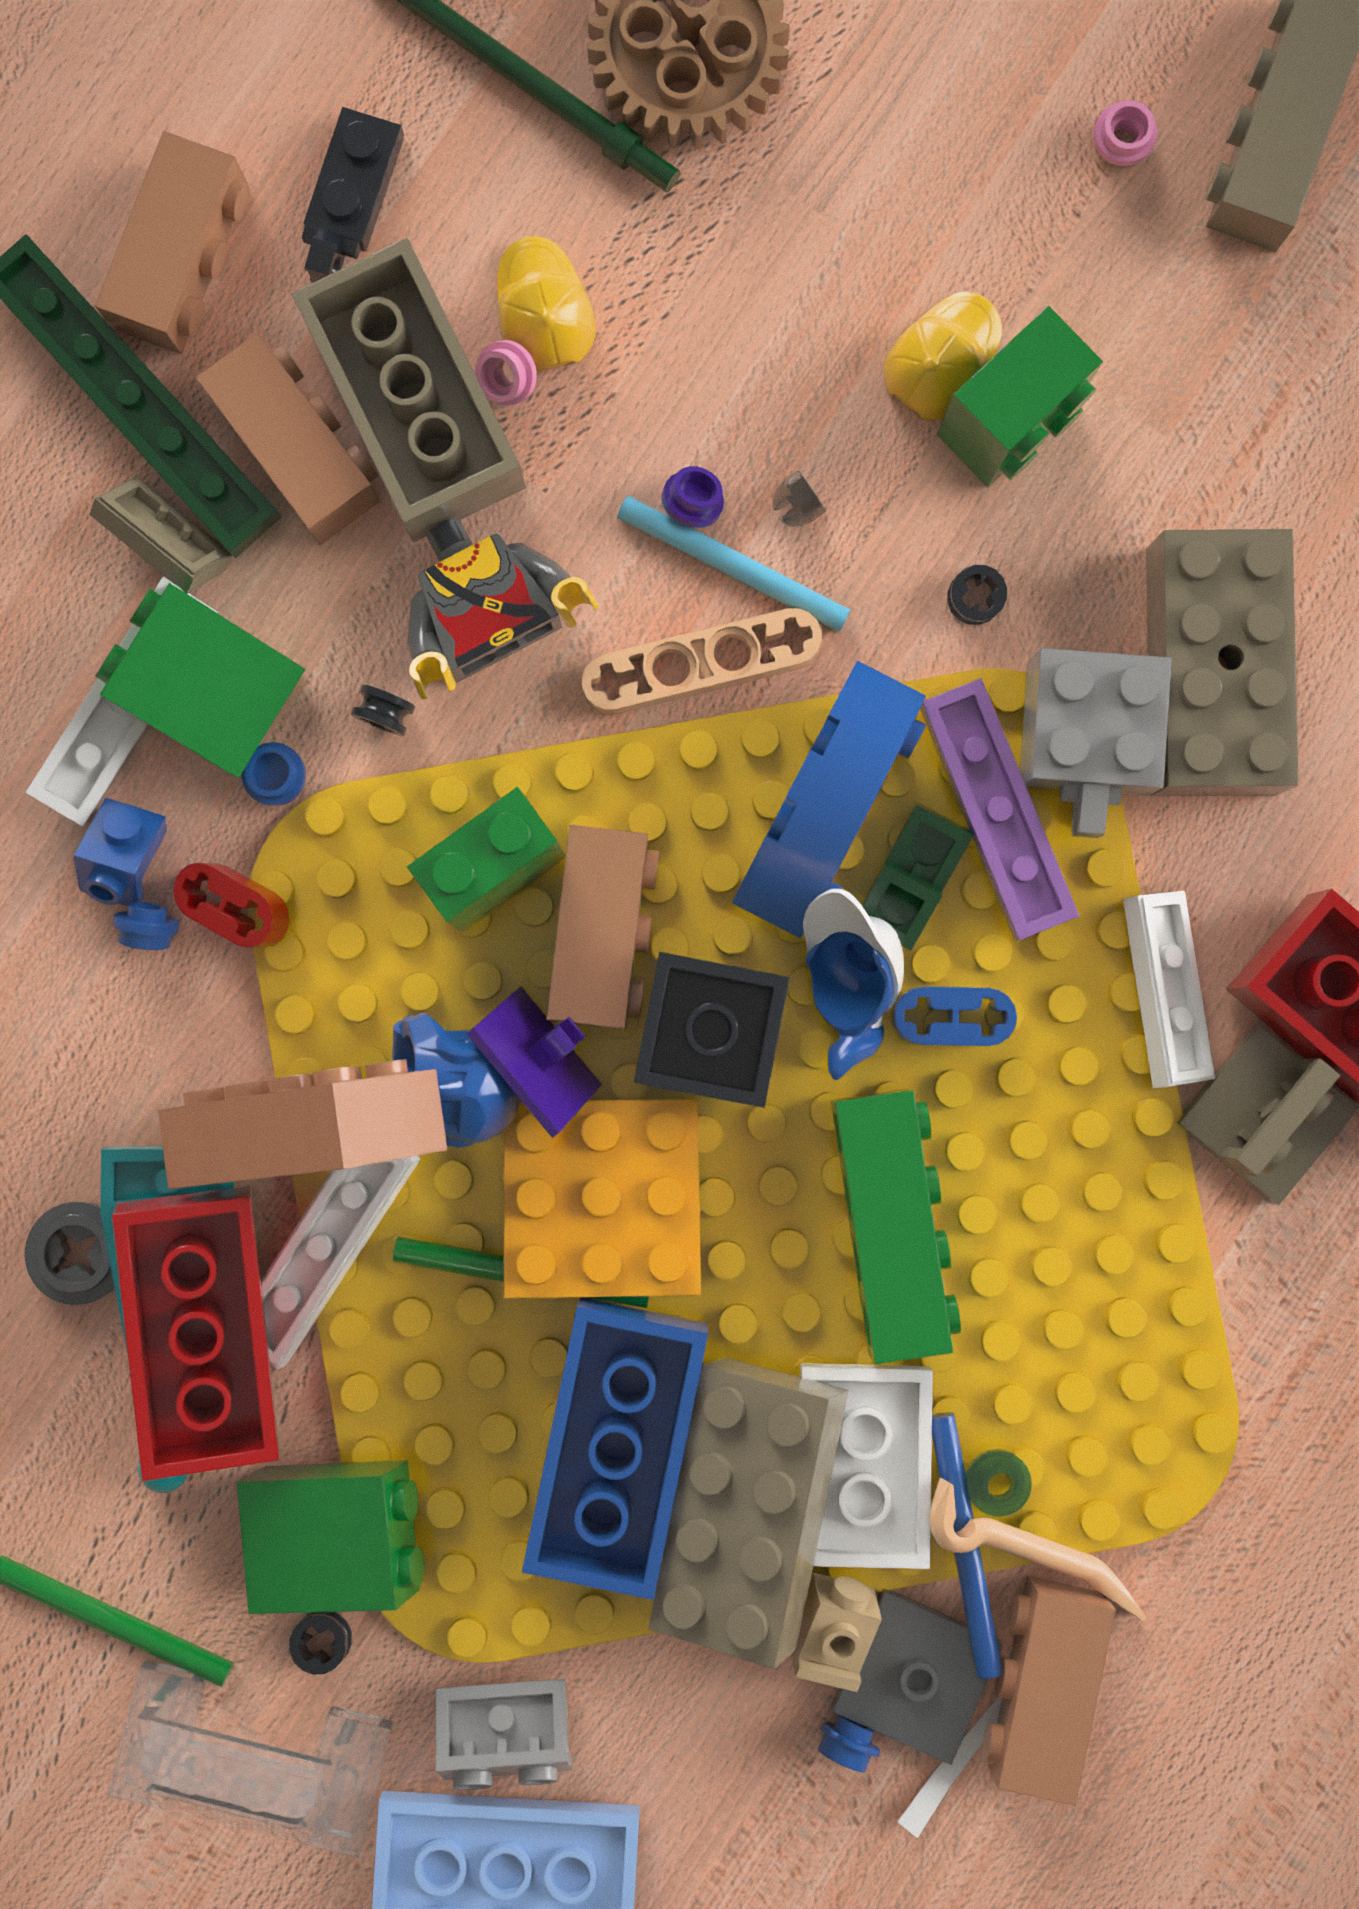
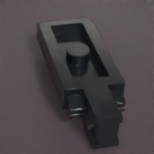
[302,107,404,283]

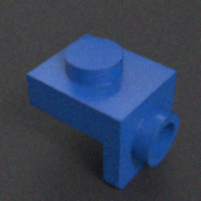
[73,797,167,907]

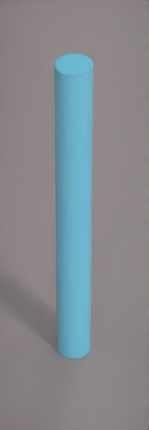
[617,495,851,632]

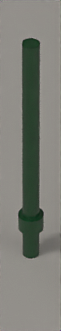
[396,0,680,193]

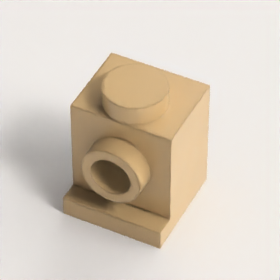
[791,1573,882,1692]

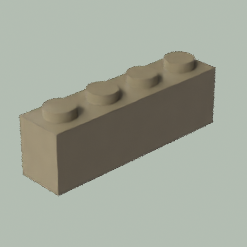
[1205,0,1359,252]

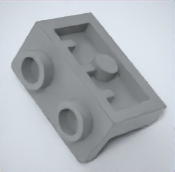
[436,1679,572,1790]

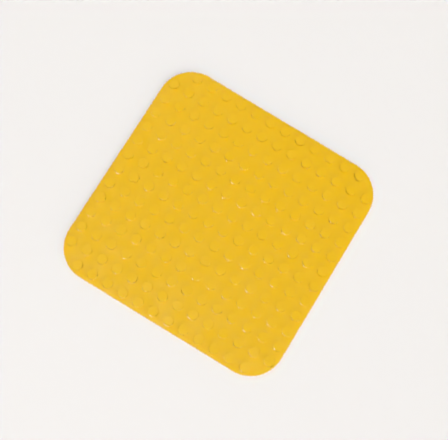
[247,668,1239,1663]

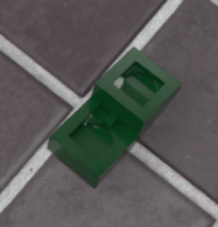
[862,802,974,951]

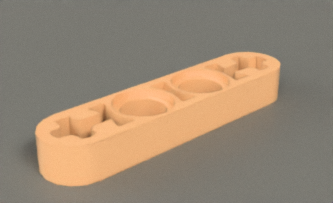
[582,608,822,715]

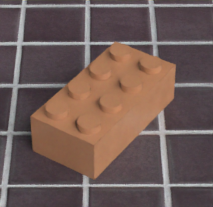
[158,1059,447,1189]

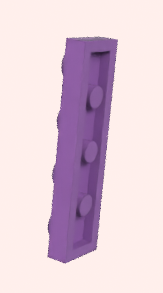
[920,678,1079,942]

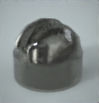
[772,470,827,527]

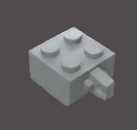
[1020,648,1172,838]

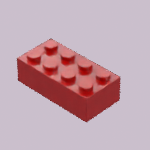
[1226,888,1359,1105]
[112,1186,279,1481]

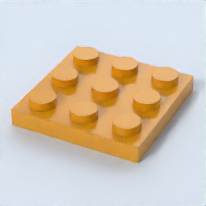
[504,1099,701,1299]

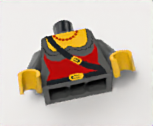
[408,517,599,700]

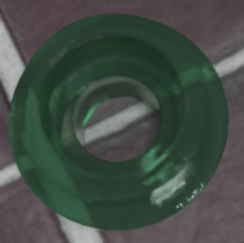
[966,1449,1032,1517]

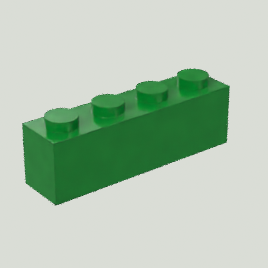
[831,1089,961,1364]

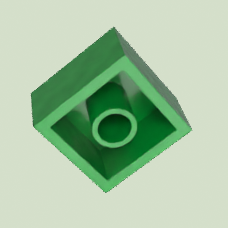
[936,305,1103,488]

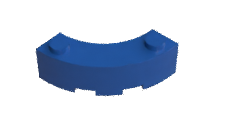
[732,661,926,939]

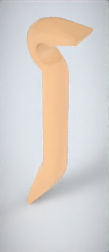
[929,1478,1147,1621]

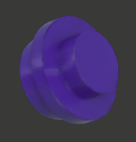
[661,466,724,528]

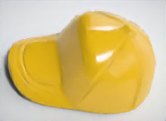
[497,236,596,373]
[884,292,1002,420]

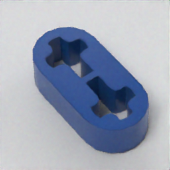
[891,987,1017,1046]

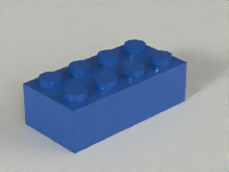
[522,1298,708,1600]

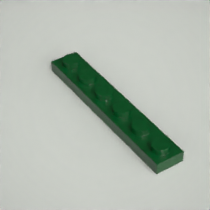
[0,234,282,558]

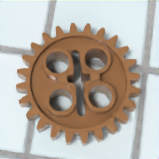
[587,0,790,149]

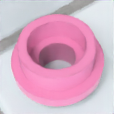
[1093,100,1157,166]
[475,340,537,406]

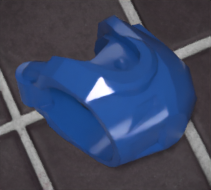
[392,1012,521,1148]

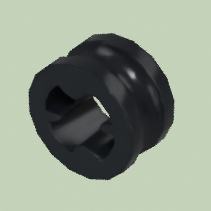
[947,565,1007,625]
[351,685,415,736]
[289,1612,352,1675]

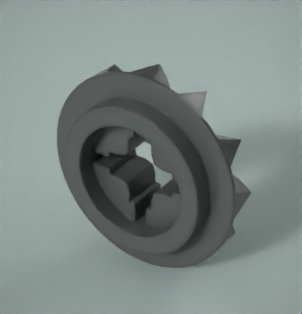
[25,1202,114,1305]

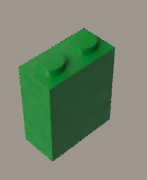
[95,583,306,778]
[406,786,566,932]
[236,1460,425,1614]

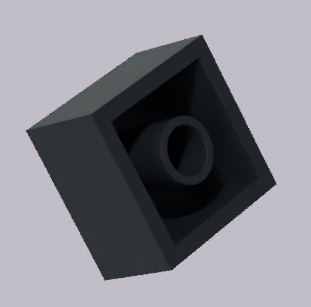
[634,952,790,1108]

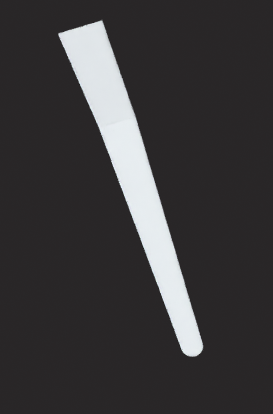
[898,1698,1002,1838]

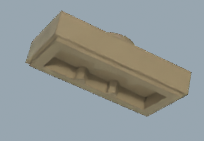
[89,477,232,594]

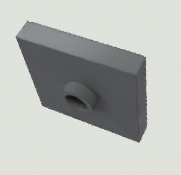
[831,1589,1003,1765]

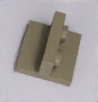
[1177,1025,1359,1206]

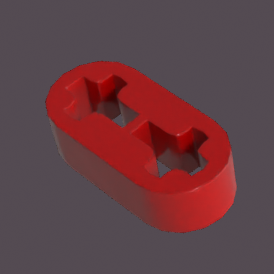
[173,862,290,948]

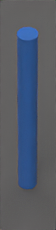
[932,1412,1003,1679]

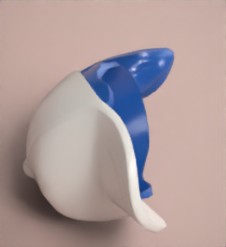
[803,888,904,1080]

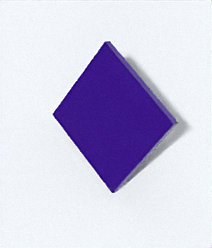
[466,986,602,1138]

